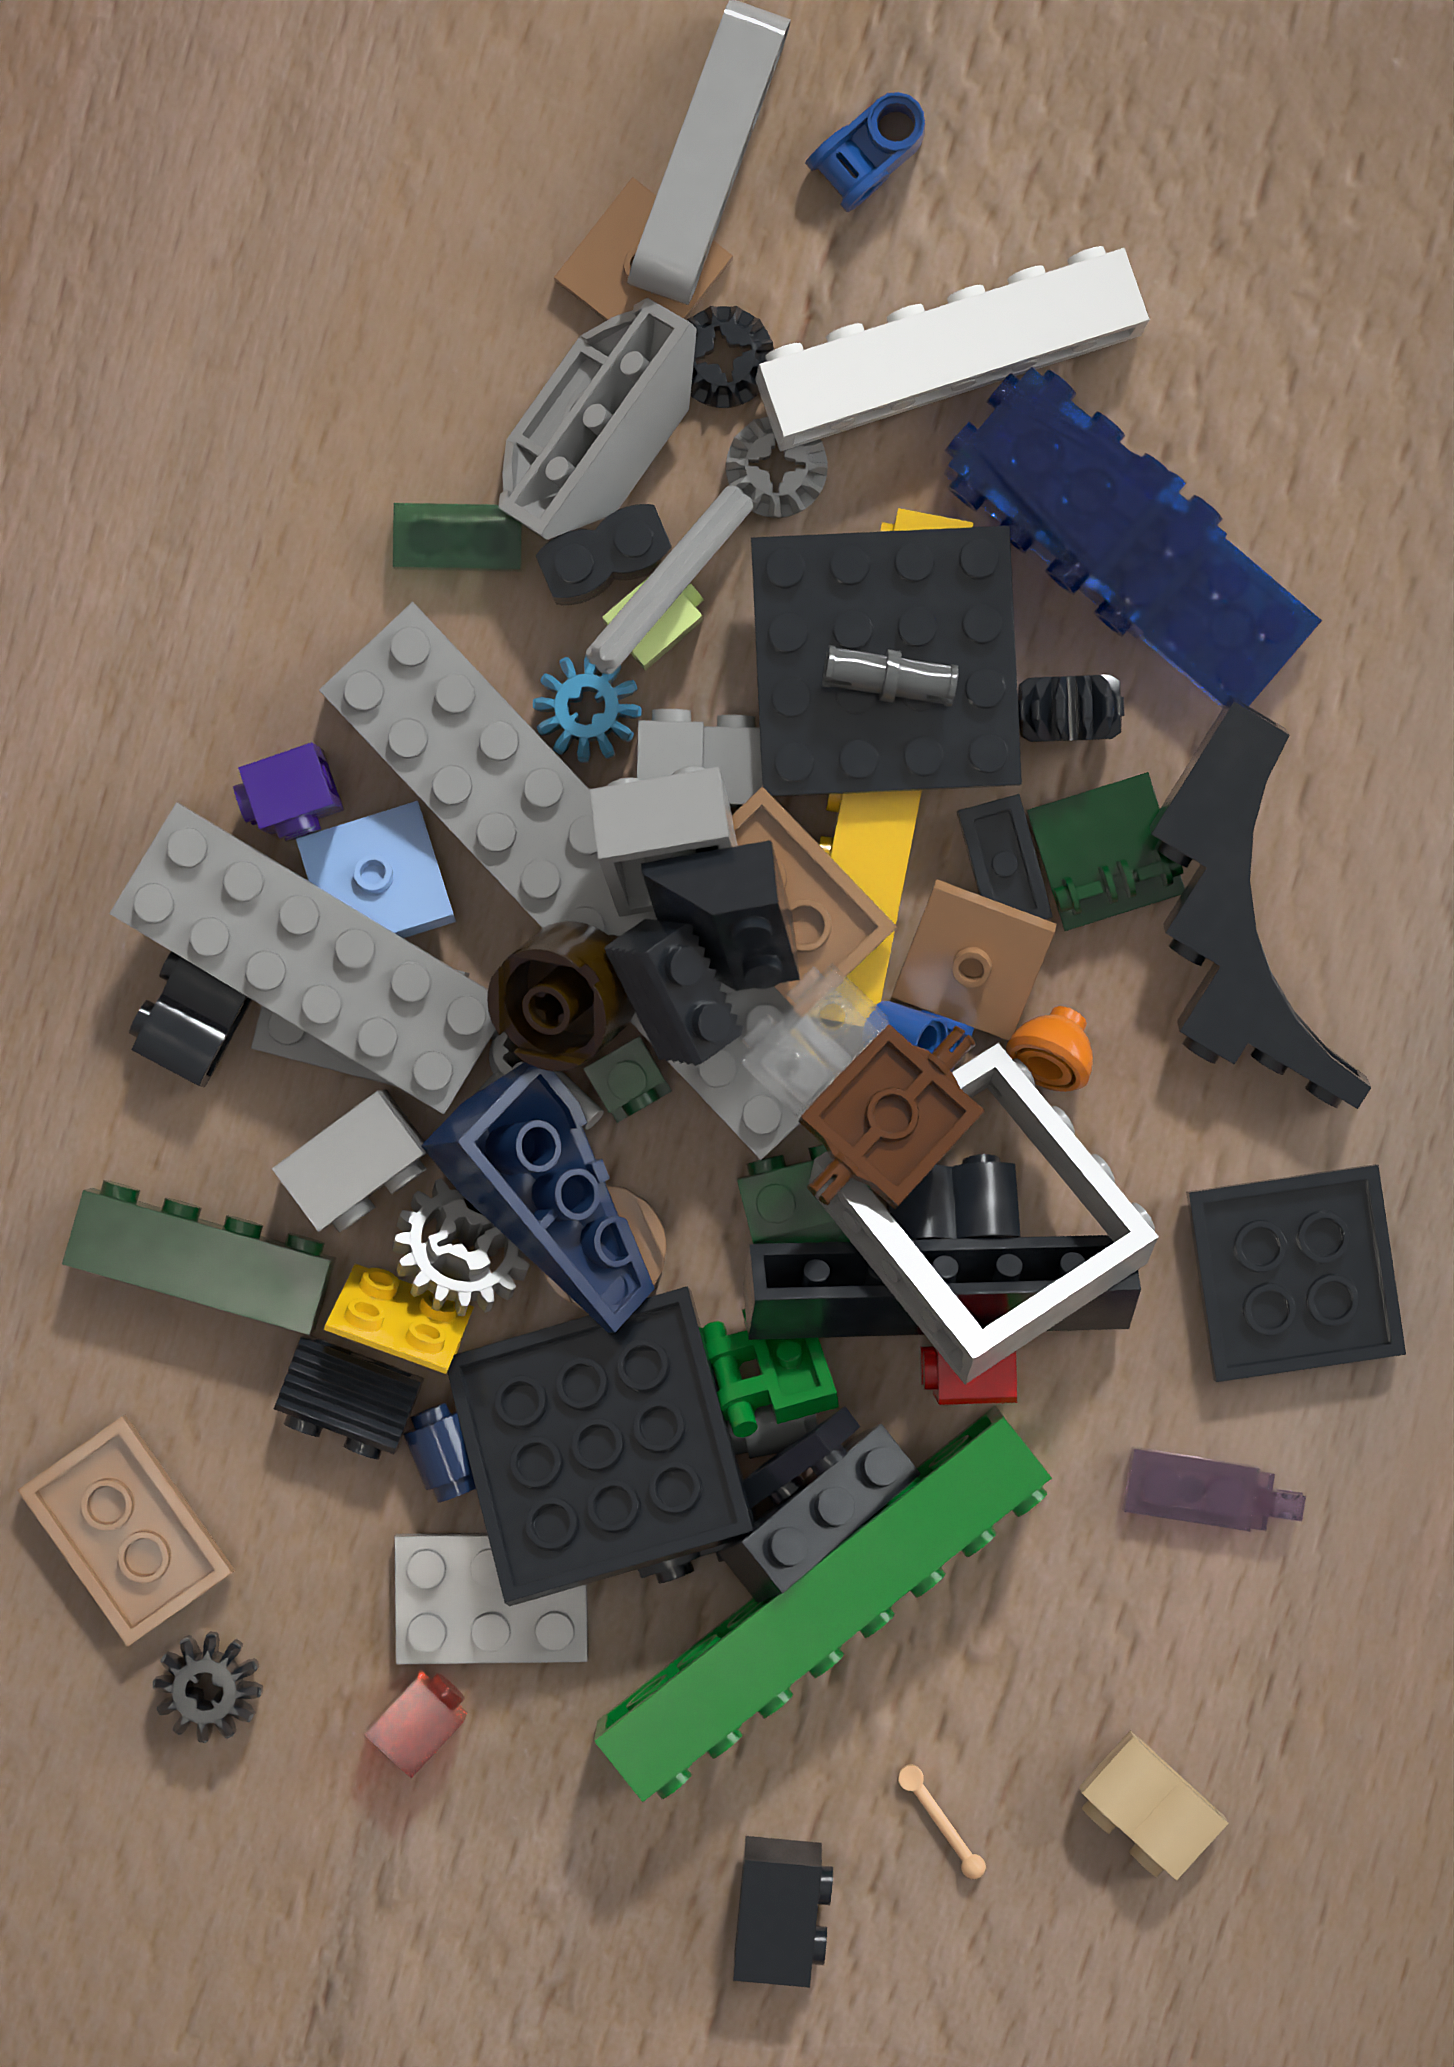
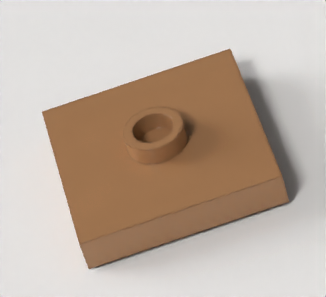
[554,177,733,321]
[891,879,1057,1041]

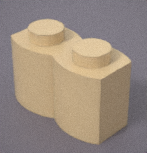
[1079,1730,1229,1880]

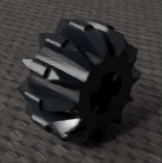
[1018,675,1124,742]
[153,1631,263,1743]

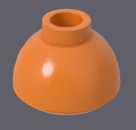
[1006,1006,1093,1092]

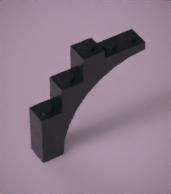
[1149,695,1372,1109]

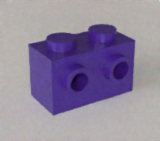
[233,742,344,842]

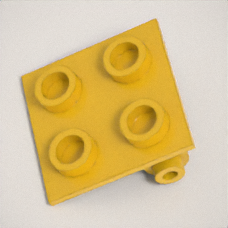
[324,1263,474,1374]

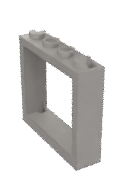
[809,1043,1159,1384]

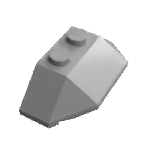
[498,297,697,540]

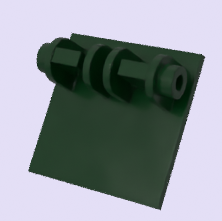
[1026,772,1185,932]

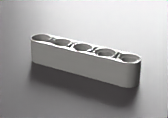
[627,0,791,305]

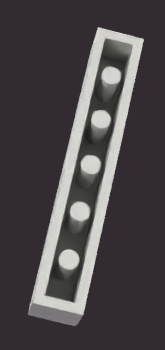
[756,246,1150,452]

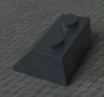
[641,840,800,991]

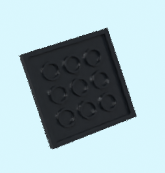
[751,526,1022,797]
[447,1286,754,1606]

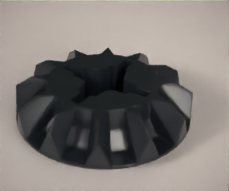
[687,306,774,408]

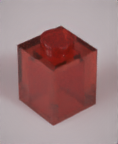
[364,1670,467,1778]

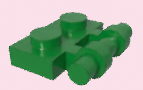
[702,1309,839,1437]

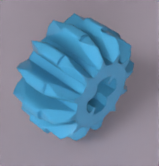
[533,656,642,763]

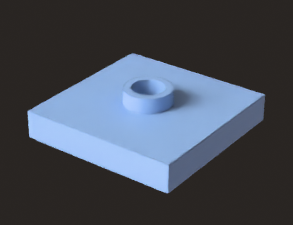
[296,801,456,938]

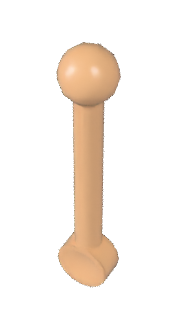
[898,1764,986,1879]

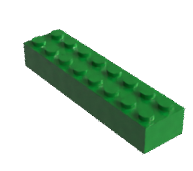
[594,1406,1052,1802]

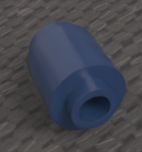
[403,1403,476,1503]

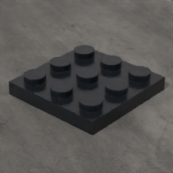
[1186,1164,1406,1382]

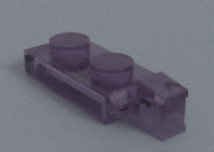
[1123,1447,1306,1532]

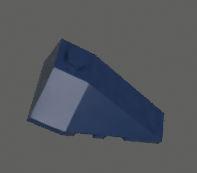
[421,1062,655,1333]

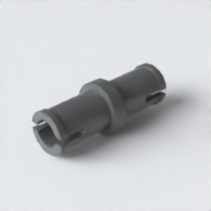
[822,645,958,707]

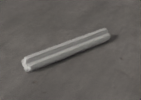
[586,486,753,674]

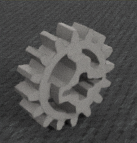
[392,1178,530,1316]

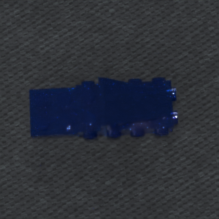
[944,367,1322,708]

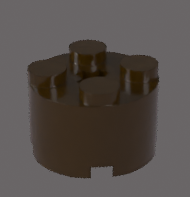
[487,921,635,1071]

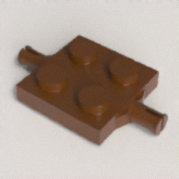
[798,1023,985,1209]

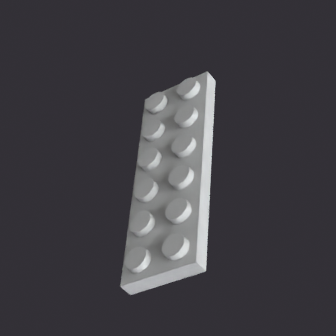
[109,802,496,1114]

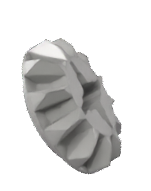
[726,417,828,518]

